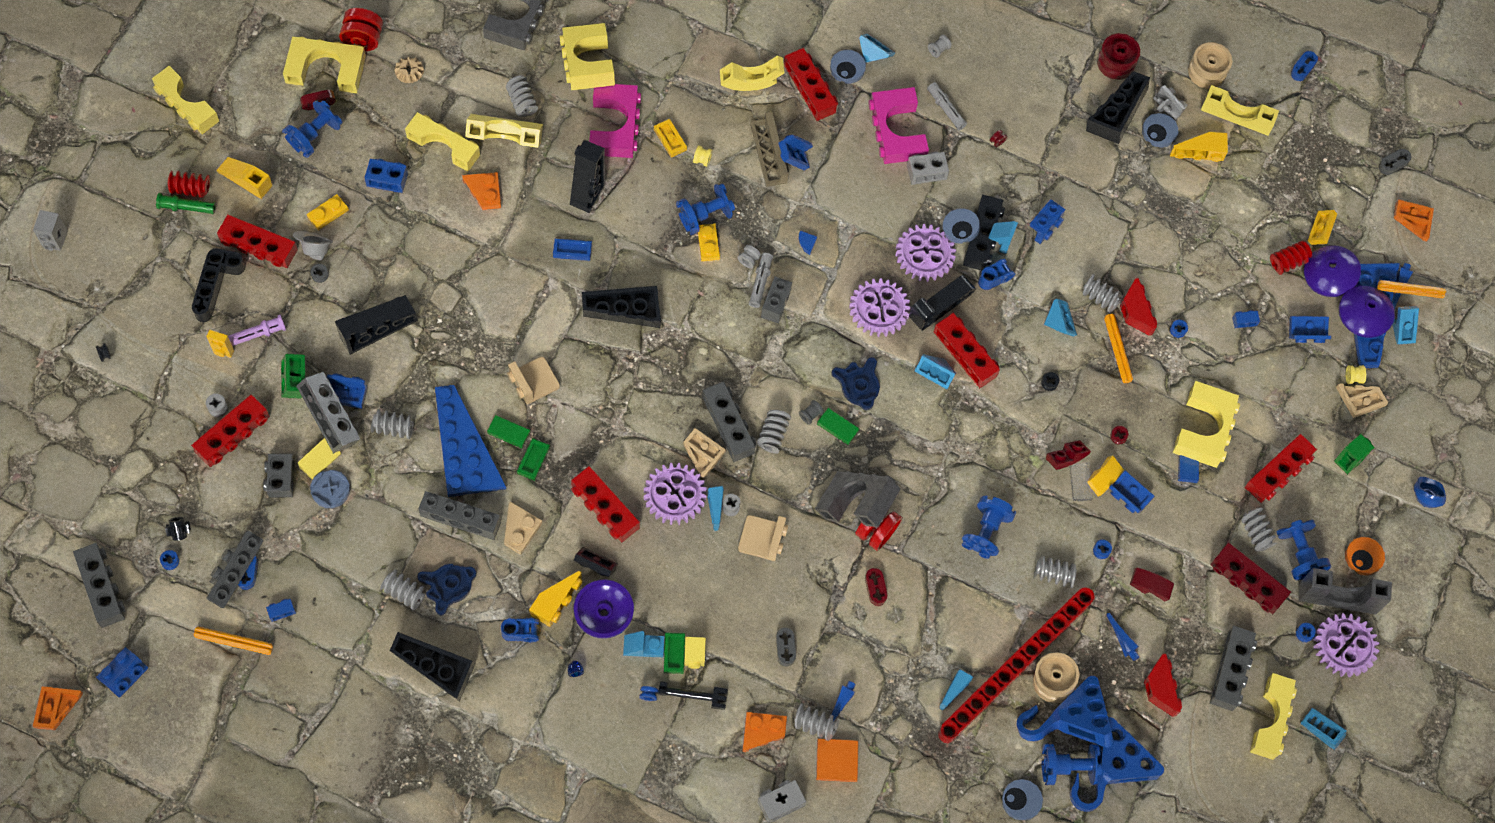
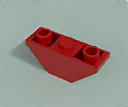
[1120,278,1157,336]
[1144,654,1182,717]

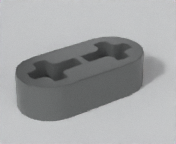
[1379,149,1412,175]
[776,627,796,667]

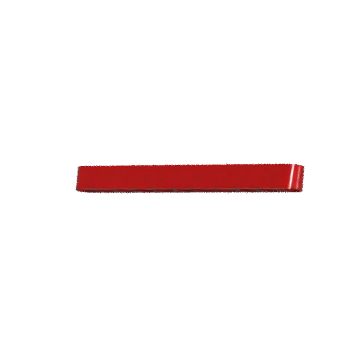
[938,587,1095,743]

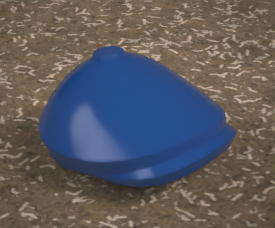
[1414,477,1446,508]

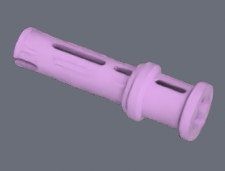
[228,314,286,346]

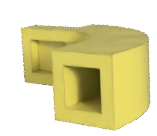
[720,56,785,91]

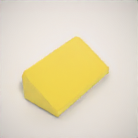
[298,438,341,480]

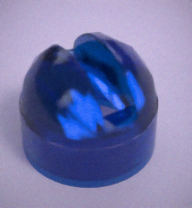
[567,661,584,677]

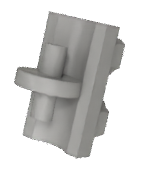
[1153,85,1188,121]

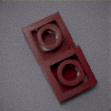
[1046,440,1091,470]
[1130,567,1174,602]

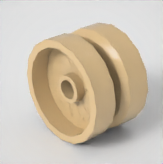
[1188,42,1233,89]
[1033,652,1080,703]

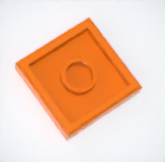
[816,739,858,782]

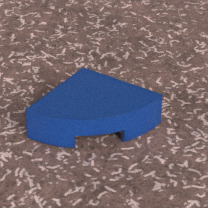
[798,231,817,255]

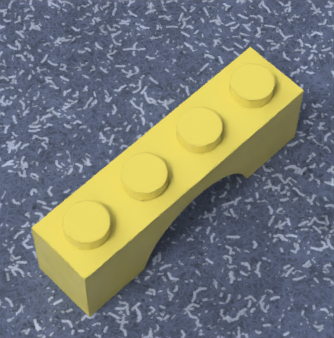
[152,66,219,134]
[1201,85,1279,136]
[405,112,480,171]
[465,114,543,147]
[1250,673,1297,760]

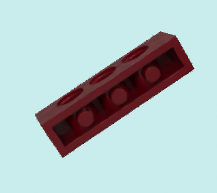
[1210,542,1291,615]

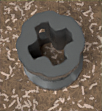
[799,400,824,425]

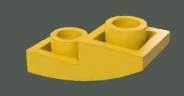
[1087,455,1124,497]

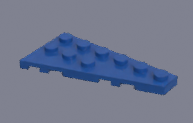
[1354,263,1400,368]
[435,385,506,497]

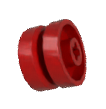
[339,8,383,51]
[855,510,903,551]

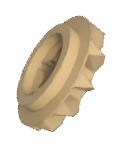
[394,56,424,83]

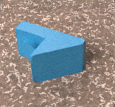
[989,221,1018,254]
[1392,306,1419,344]
[623,631,664,658]

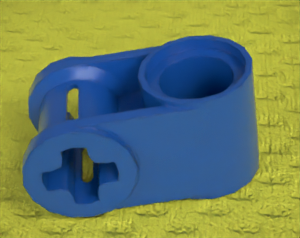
[978,258,1015,290]
[501,618,539,642]

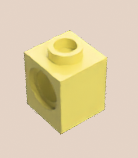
[684,637,706,669]

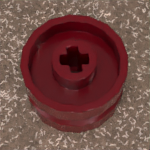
[1097,33,1141,80]

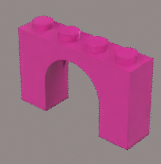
[589,84,641,158]
[868,87,929,164]

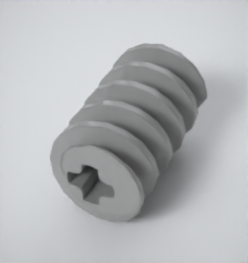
[506,75,538,117]
[1083,274,1124,313]
[371,409,414,440]
[757,410,791,454]
[1241,508,1277,552]
[1033,556,1077,588]
[380,569,425,610]
[794,703,840,741]

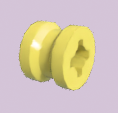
[693,145,713,167]
[1345,365,1366,384]

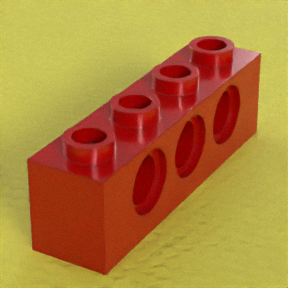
[784,48,838,121]
[217,214,298,269]
[934,313,1000,389]
[191,394,270,467]
[1244,434,1318,503]
[571,466,640,543]

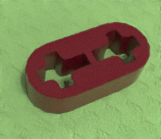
[300,90,336,111]
[865,568,888,606]

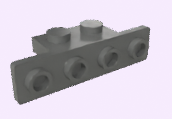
[206,531,263,608]

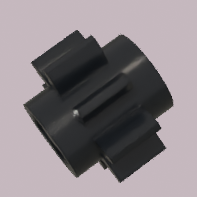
[165,517,191,541]

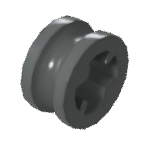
[310,264,329,283]

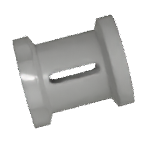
[928,35,952,58]
[722,494,740,517]

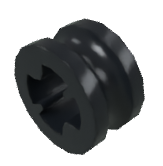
[96,343,111,362]
[1041,372,1060,391]

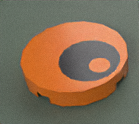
[1345,537,1385,576]

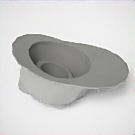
[293,231,333,260]

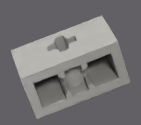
[33,210,68,251]
[758,780,806,823]

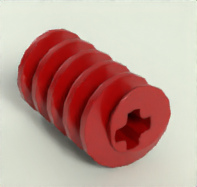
[168,170,210,198]
[1270,240,1312,275]

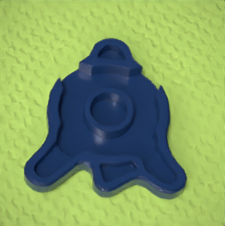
[831,357,880,410]
[417,564,477,616]

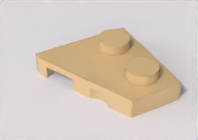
[1336,384,1388,418]
[683,428,726,480]
[504,502,542,554]

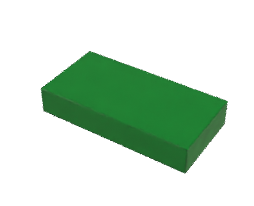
[817,408,859,445]
[487,415,531,449]
[517,438,550,481]
[664,633,685,674]

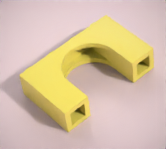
[559,23,615,90]
[283,37,366,93]
[1173,381,1240,468]

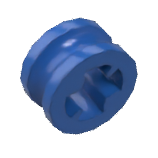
[1170,320,1188,338]
[1093,540,1112,559]
[160,550,179,570]
[1296,623,1316,642]
[639,686,658,701]

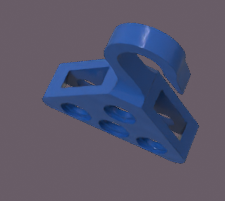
[1016,676,1114,748]
[1070,717,1164,812]

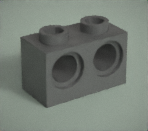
[761,277,792,324]
[263,454,295,498]

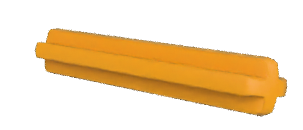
[1377,280,1446,298]
[1104,314,1133,384]
[194,626,273,655]

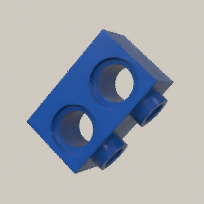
[364,159,408,193]

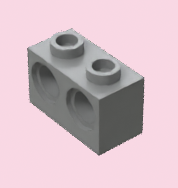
[907,152,949,185]

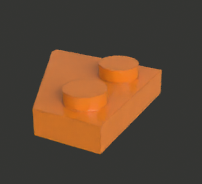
[462,172,501,210]
[1394,199,1434,242]
[33,686,83,730]
[743,712,787,752]

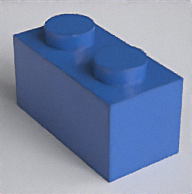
[1232,310,1260,328]
[266,599,296,622]

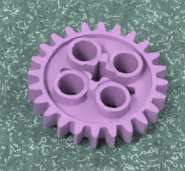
[895,224,956,282]
[849,278,910,337]
[644,463,707,525]
[1313,613,1379,677]

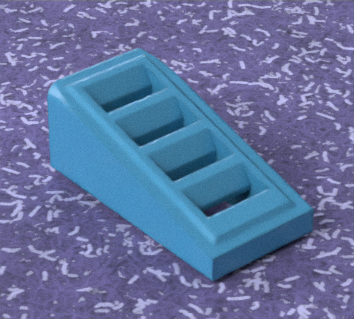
[707,486,724,531]
[939,670,973,710]
[1301,708,1347,750]

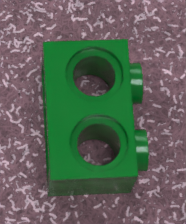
[281,354,305,399]
[1334,434,1375,475]

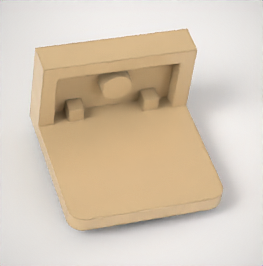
[507,357,560,405]
[738,515,789,561]

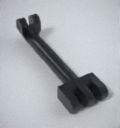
[658,681,728,710]

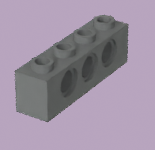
[296,372,360,454]
[702,381,757,463]
[418,491,501,540]
[73,543,126,628]
[1209,626,1257,711]

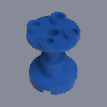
[282,100,343,158]
[676,184,735,235]
[962,496,1016,559]
[1276,520,1331,580]
[1041,744,1102,785]

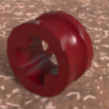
[989,130,1008,148]
[1110,426,1129,445]

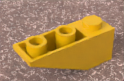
[1170,132,1228,162]
[216,157,273,199]
[529,571,583,627]

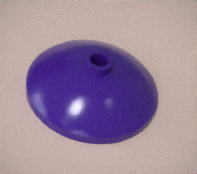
[1304,245,1361,297]
[1339,286,1395,338]
[574,580,634,639]

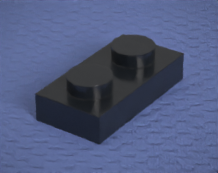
[573,547,618,577]

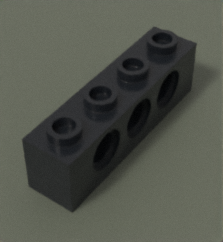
[963,194,1005,271]

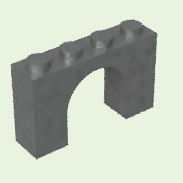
[483,0,549,51]
[815,471,901,527]
[1299,568,1392,615]

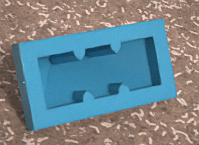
[859,34,895,63]
[1044,299,1077,337]
[915,354,956,389]

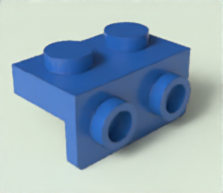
[778,135,813,171]
[1029,200,1066,245]
[1289,316,1331,343]
[327,373,367,409]
[1109,470,1155,513]
[96,647,148,698]

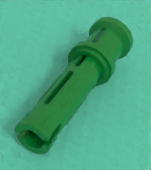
[156,192,216,214]

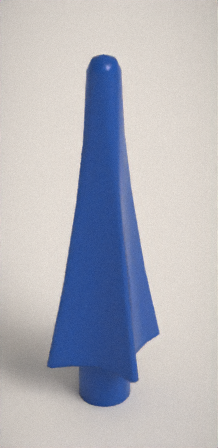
[1392,263,1413,309]
[1106,613,1139,661]
[831,681,856,722]

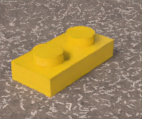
[654,119,687,158]
[306,194,349,231]
[1308,210,1337,245]
[698,224,720,262]
[206,330,234,357]

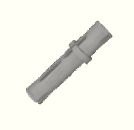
[927,82,967,131]
[749,253,773,308]

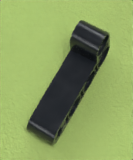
[192,249,245,322]
[909,275,976,331]

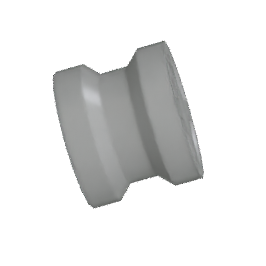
[738,245,761,268]
[206,394,228,417]

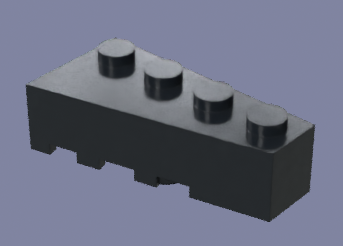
[1086,71,1150,144]
[570,140,606,213]
[581,286,661,328]
[335,295,418,355]
[390,632,475,702]

